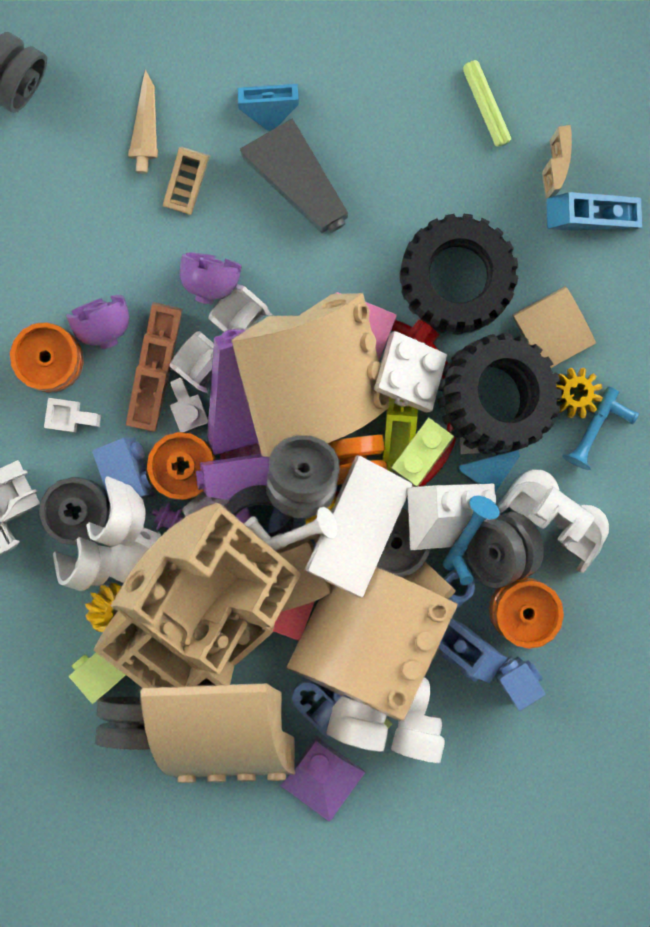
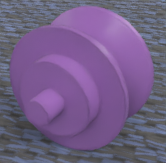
[151,502,184,531]

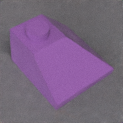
[280,736,365,822]

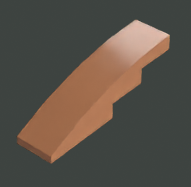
[126,302,183,432]

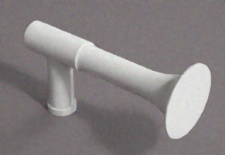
[244,507,337,551]

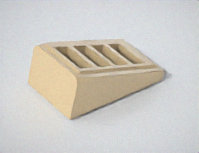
[162,147,210,215]

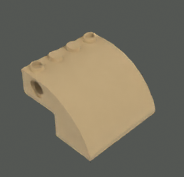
[232,293,389,457]
[111,504,302,675]
[286,568,458,721]
[93,611,275,688]
[141,684,295,783]

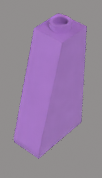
[208,329,259,455]
[196,454,269,500]

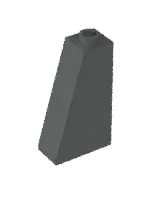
[240,118,348,233]

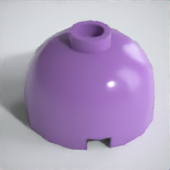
[179,252,242,304]
[66,295,130,349]

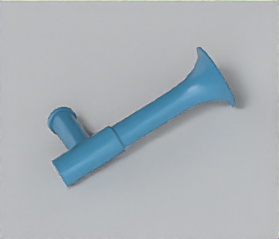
[562,386,639,470]
[442,495,500,585]

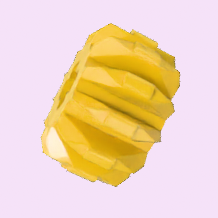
[556,368,603,419]
[85,582,122,633]

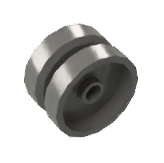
[0,32,47,113]
[267,435,339,518]
[39,477,111,545]
[376,507,430,577]
[464,512,544,588]
[95,697,150,750]

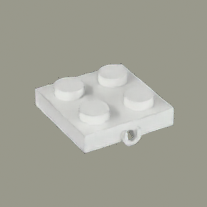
[374,331,447,413]

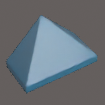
[238,84,299,131]
[457,450,520,493]

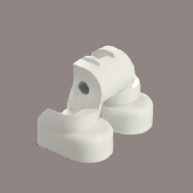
[169,284,271,393]
[0,460,40,556]
[497,470,609,573]
[53,476,161,591]
[326,677,445,763]

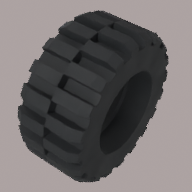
[400,213,518,334]
[438,333,562,455]

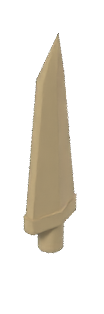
[128,70,158,174]

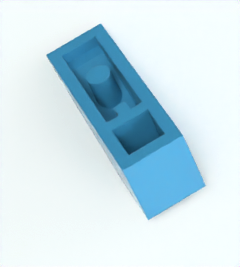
[546,192,642,231]

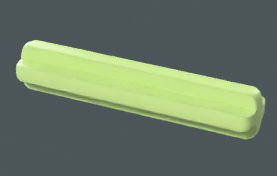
[463,60,511,147]

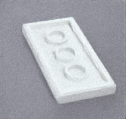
[305,456,412,598]

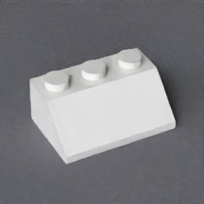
[407,484,496,550]

